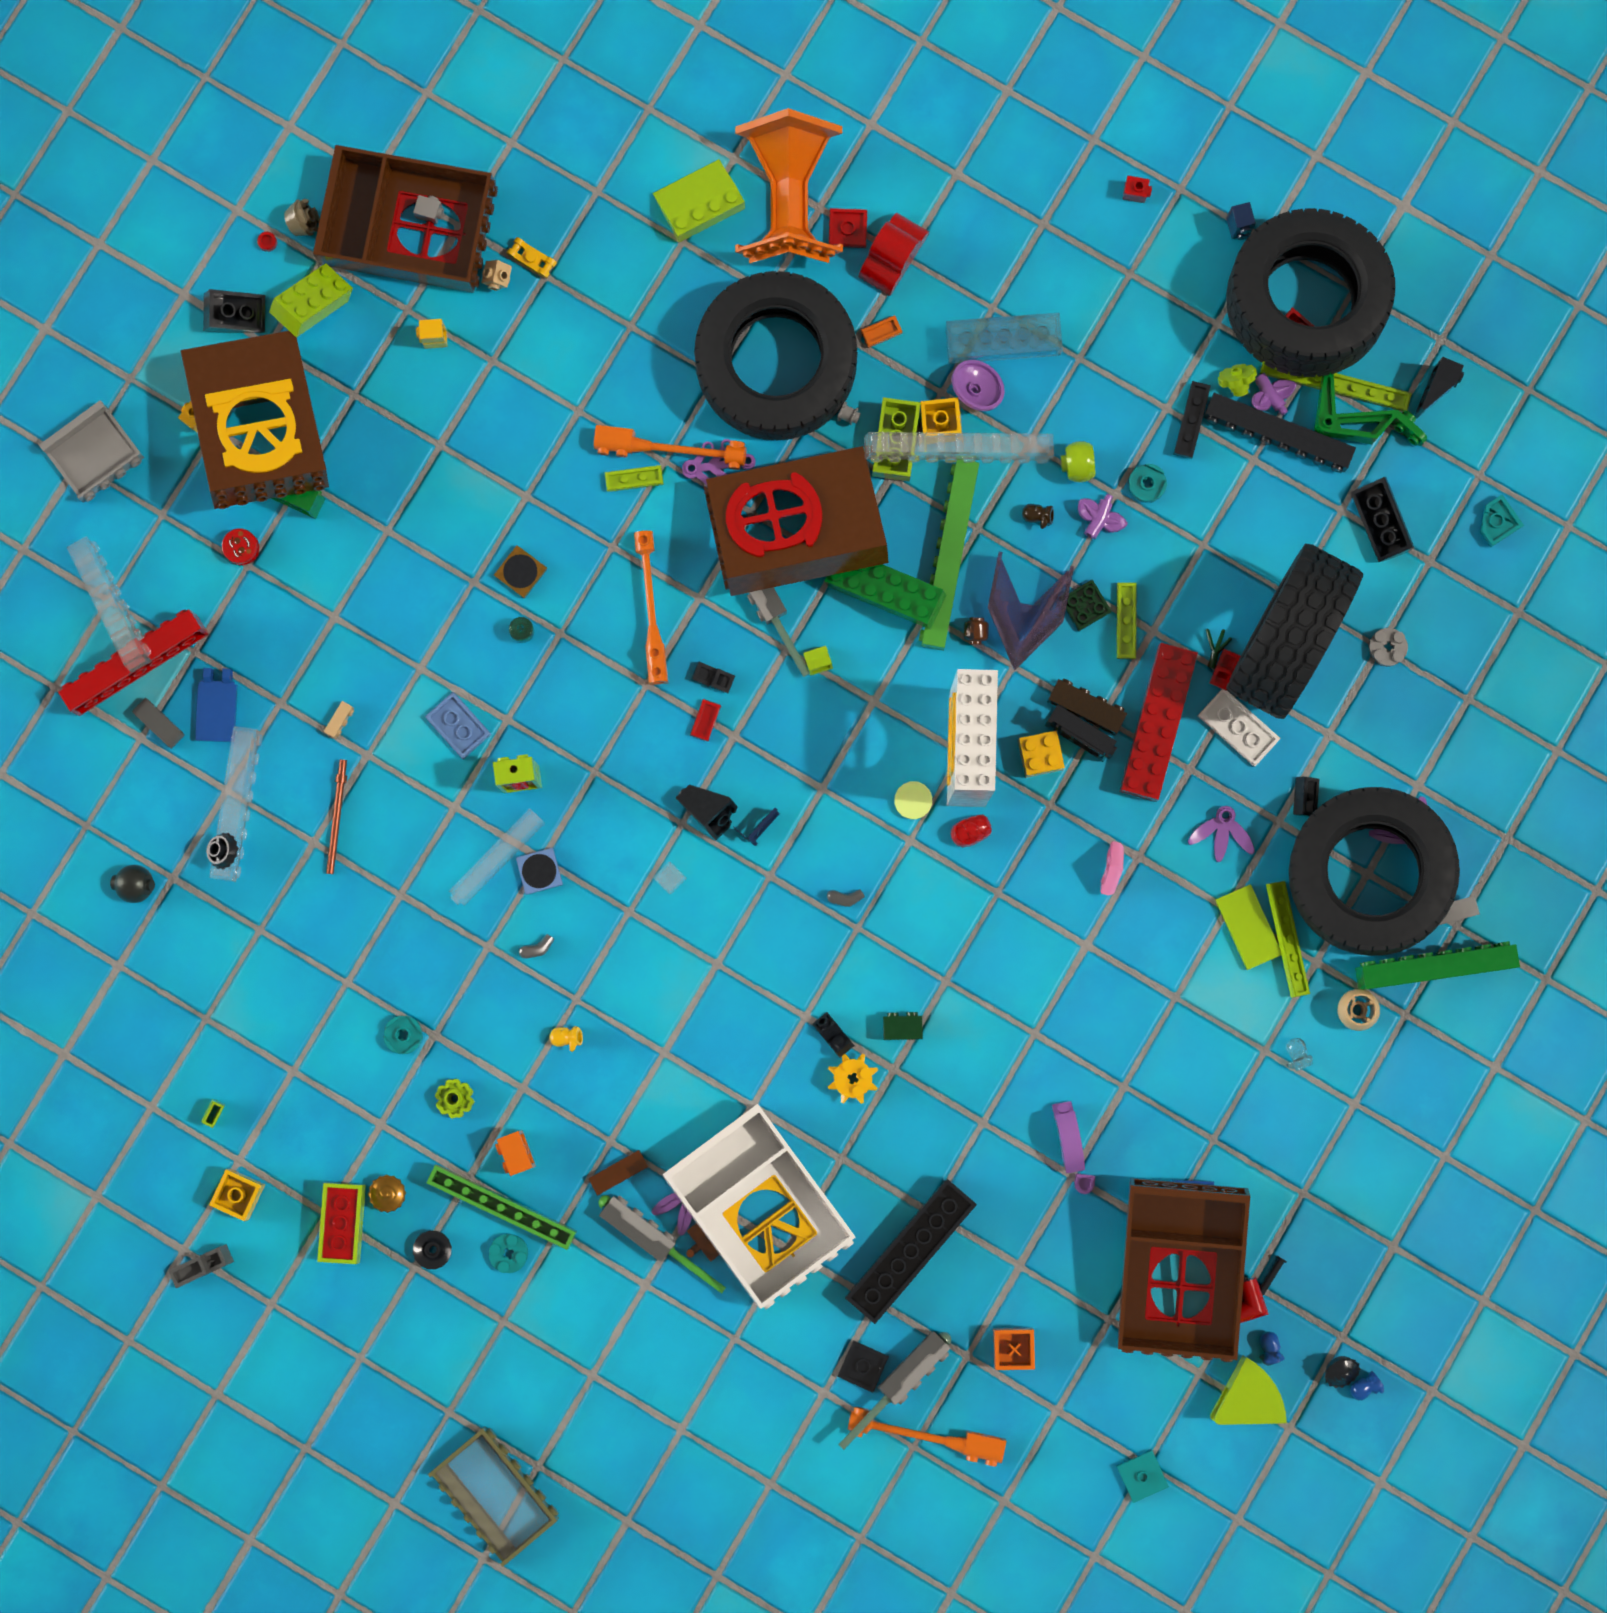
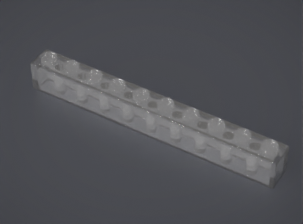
[864,432,1054,463]

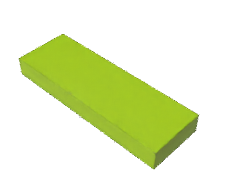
[605,465,664,492]

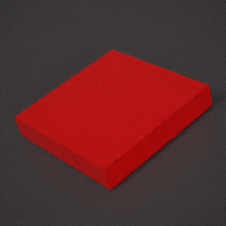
[829,208,867,248]

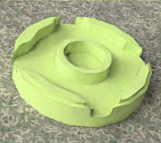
[894,781,932,820]

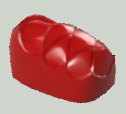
[951,815,992,848]

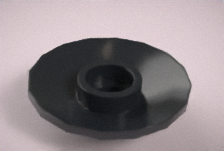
[413,1230,452,1269]

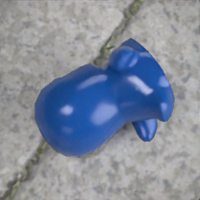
[1259,1331,1285,1366]
[1350,1371,1384,1401]

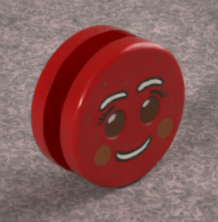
[222,528,260,565]

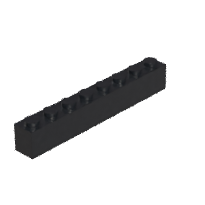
[1203,393,1356,473]

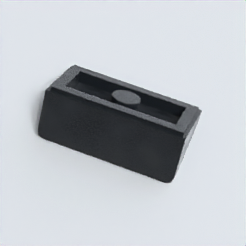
[1293,776,1320,816]

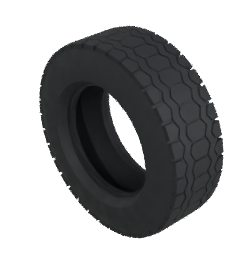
[1226,208,1396,377]
[694,271,858,441]
[1289,787,1460,956]

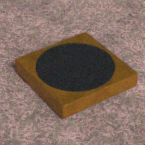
[494,545,547,599]

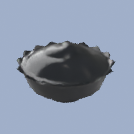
[206,832,238,870]
[1325,1356,1361,1388]

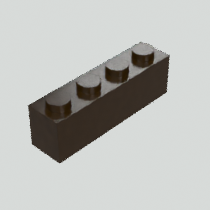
[1047,679,1127,736]

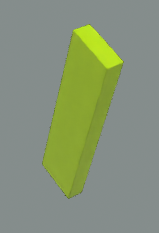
[1117,583,1136,659]

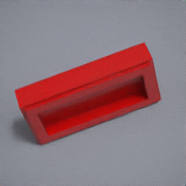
[690,699,721,741]

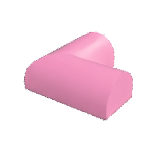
[1101,841,1124,895]

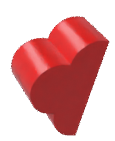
[858,213,929,296]

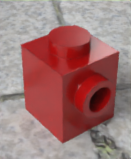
[1123,176,1152,203]

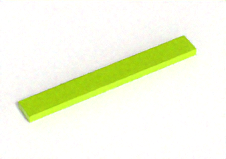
[1260,361,1412,412]

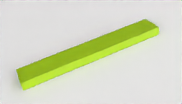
[1266,881,1310,998]

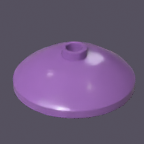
[952,360,1005,411]

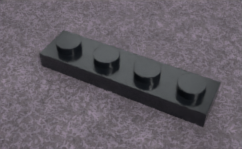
[1173,381,1211,459]

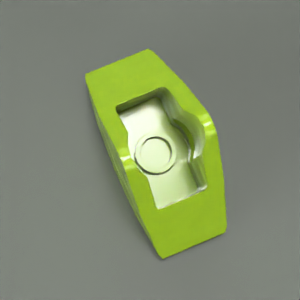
[1210,1355,1287,1425]

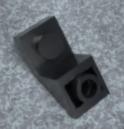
[812,1012,855,1058]

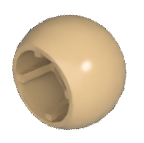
[1337,989,1380,1031]

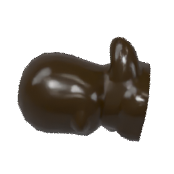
[1022,504,1054,529]

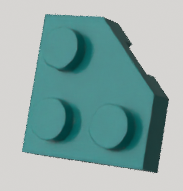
[1480,494,1524,547]

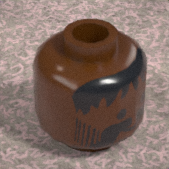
[964,617,989,645]

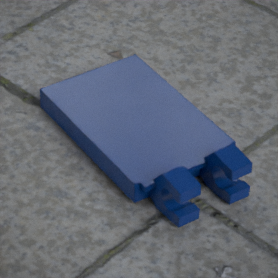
[195,668,238,742]

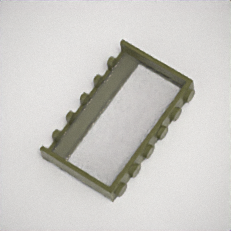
[428,1426,559,1567]

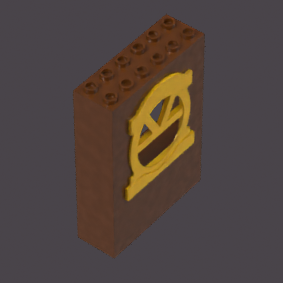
[181,331,329,509]

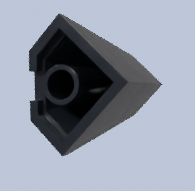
[676,784,737,840]

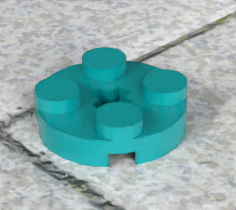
[1128,464,1167,503]
[384,1016,423,1054]
[489,1234,528,1273]

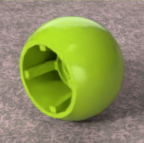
[1061,441,1095,483]

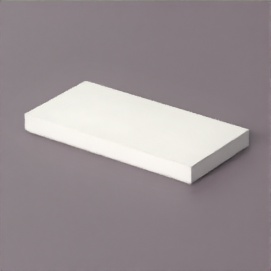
[1198,689,1281,767]

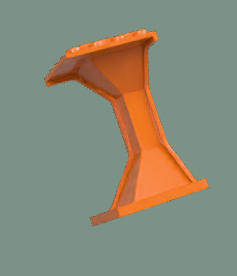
[735,108,843,264]

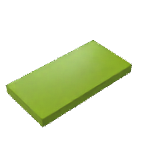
[1215,884,1281,970]

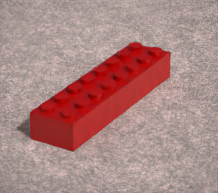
[58,609,209,716]
[1119,643,1198,802]

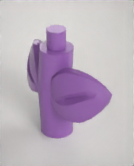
[1251,373,1297,416]
[1078,494,1128,539]

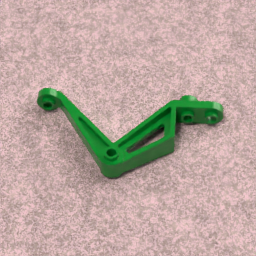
[1314,373,1427,446]

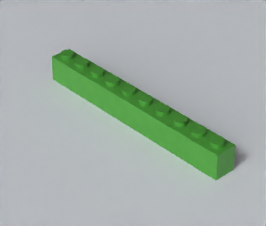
[919,459,979,651]

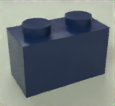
[1226,202,1256,240]

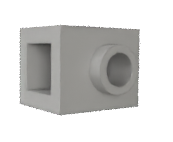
[413,195,444,224]

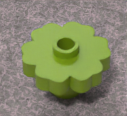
[1218,364,1257,397]
[435,1079,475,1118]

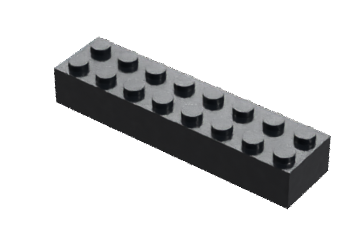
[845,1178,977,1324]

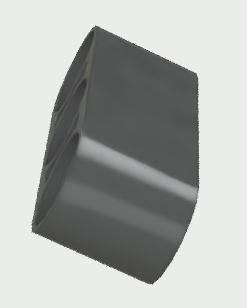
[132,697,185,749]

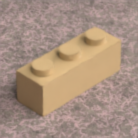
[324,701,354,739]

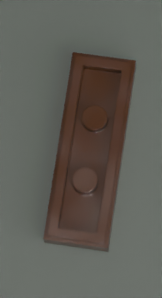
[588,1150,649,1196]

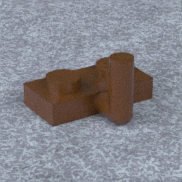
[686,1223,720,1261]

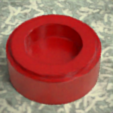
[257,231,277,252]

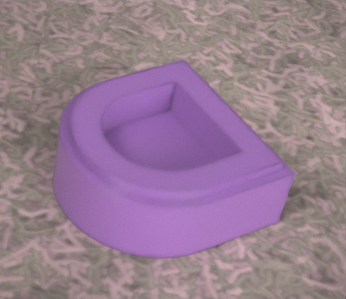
[1074,1173,1095,1194]

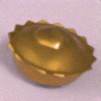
[368,1174,406,1213]

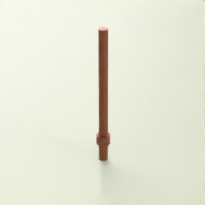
[326,759,347,874]

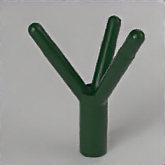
[1206,629,1232,669]

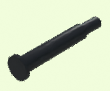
[1260,1256,1287,1295]

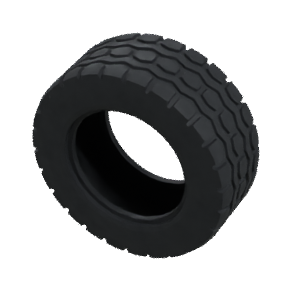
[1226,543,1363,719]

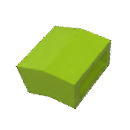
[803,646,833,676]
[201,1099,225,1128]

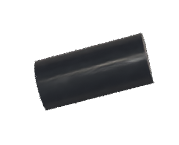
[1351,477,1415,562]

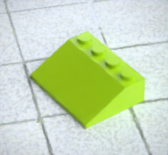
[653,159,745,243]

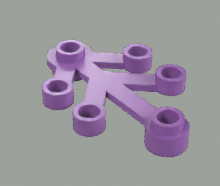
[682,439,756,485]

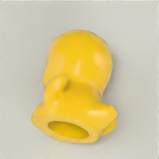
[550,1026,583,1052]

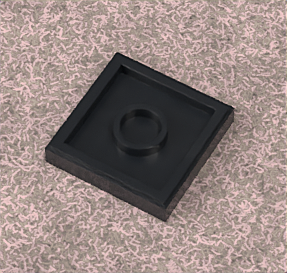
[837,1340,889,1392]

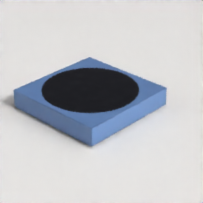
[516,848,563,895]

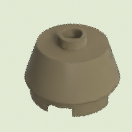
[284,199,320,236]

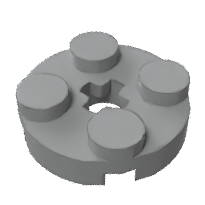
[1368,628,1408,667]

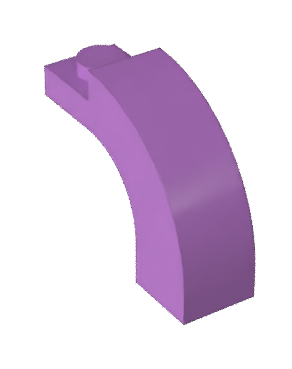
[1052,1101,1085,1174]

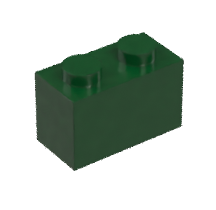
[883,1012,923,1040]

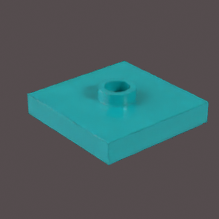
[1117,1450,1169,1503]

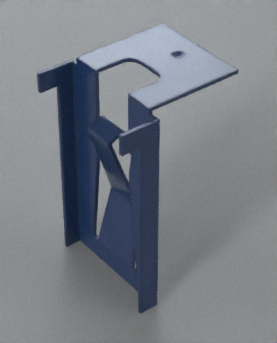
[733,808,780,846]

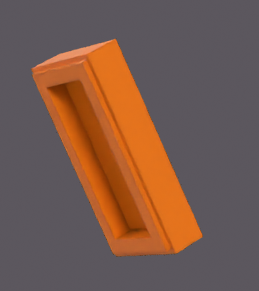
[860,315,902,348]

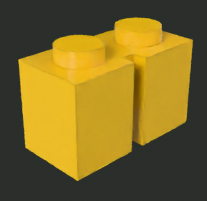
[416,319,448,349]

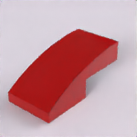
[1209,649,1241,691]

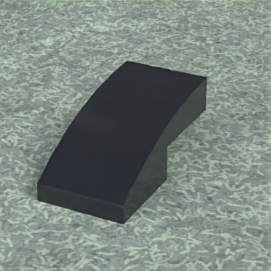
[691,662,735,694]

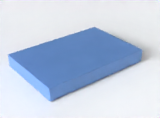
[425,692,492,760]

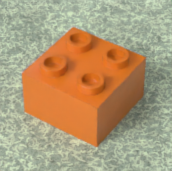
[495,1130,536,1176]
[993,1328,1035,1370]

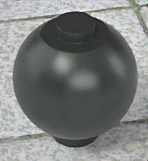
[110,865,155,903]

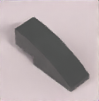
[169,1244,234,1288]

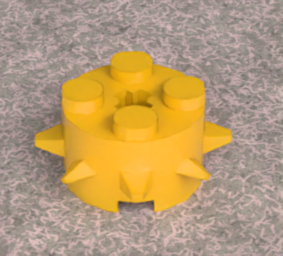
[828,1054,878,1104]

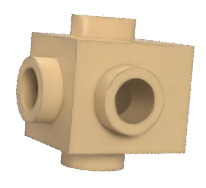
[481,260,512,291]

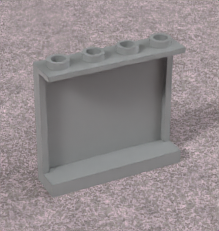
[39,400,144,503]

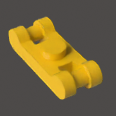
[506,237,557,279]

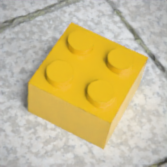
[920,397,963,445]
[1018,730,1065,778]
[209,1169,265,1221]

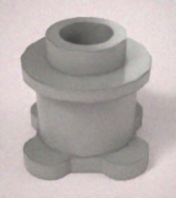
[837,402,861,425]

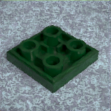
[1059,579,1112,631]

